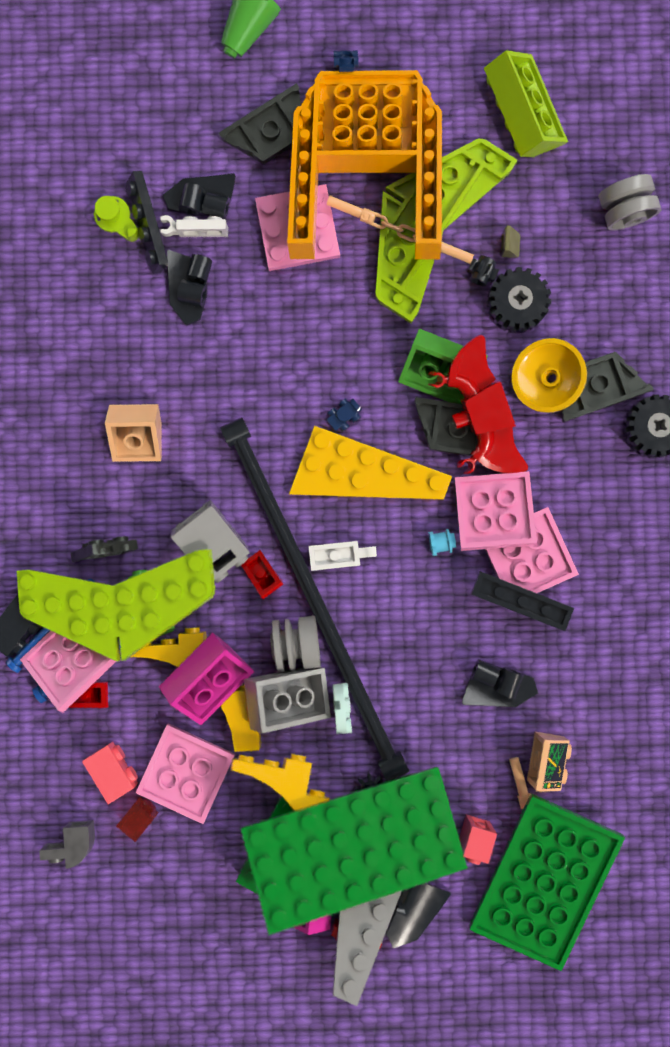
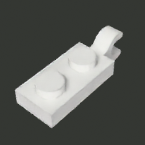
[160,215,228,237]
[309,541,377,571]

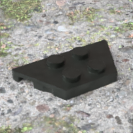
[218,83,301,164]
[562,352,654,422]
[414,397,478,456]
[71,536,138,562]

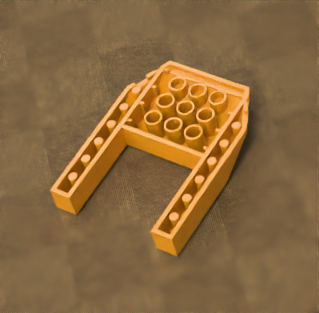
[287,70,442,259]

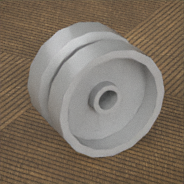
[598,174,662,231]

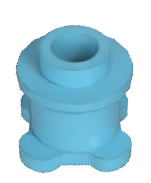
[428,529,456,556]

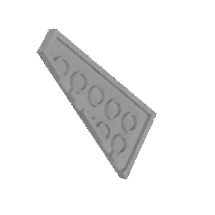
[332,891,402,1006]

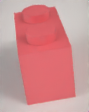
[82,742,138,804]
[459,814,497,865]

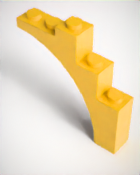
[131,627,261,752]
[230,754,330,811]

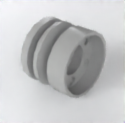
[270,616,321,672]

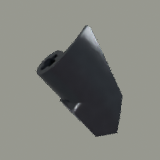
[163,173,236,219]
[167,250,213,326]
[462,659,538,707]
[386,882,451,948]

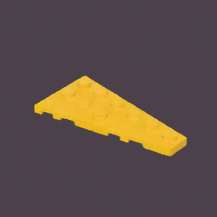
[289,426,452,500]

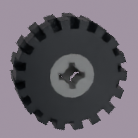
[486,267,551,333]
[623,394,670,459]

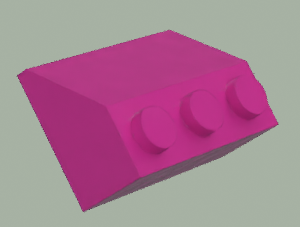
[159,632,254,725]

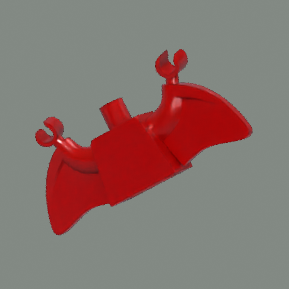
[428,335,528,474]

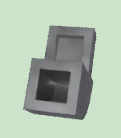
[39,820,95,869]

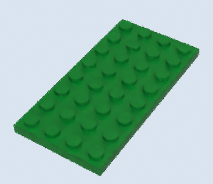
[240,766,467,935]

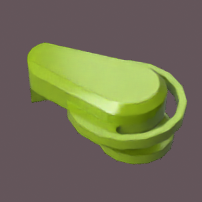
[94,196,139,242]

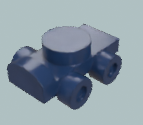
[334,50,359,72]
[326,398,362,432]

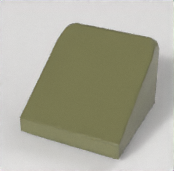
[501,226,520,258]

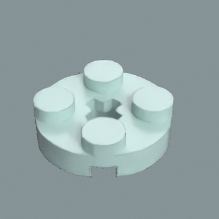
[333,683,352,734]

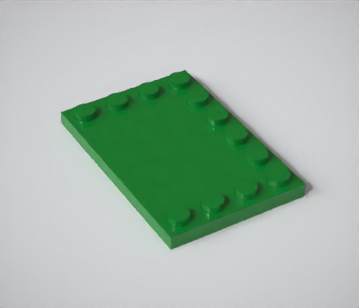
[469,793,625,971]

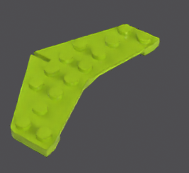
[375,139,518,324]
[17,549,215,662]

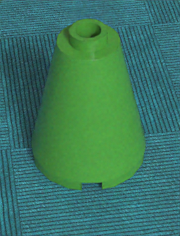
[221,0,281,59]

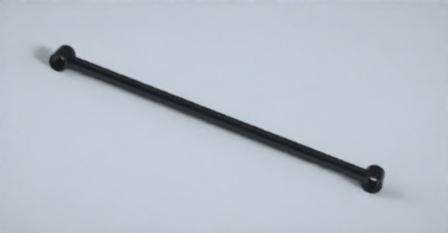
[220,417,410,781]

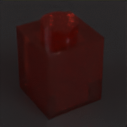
[116,797,159,842]

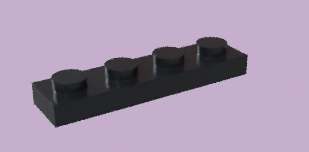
[125,171,169,274]
[471,571,574,631]

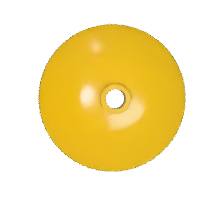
[512,338,587,413]

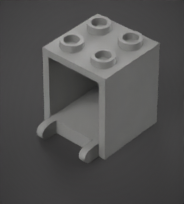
[171,500,250,583]

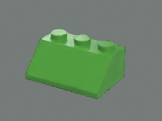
[398,329,488,404]

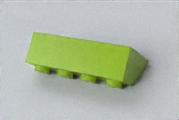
[484,50,568,157]

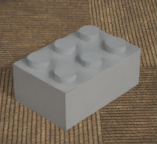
[244,667,331,733]

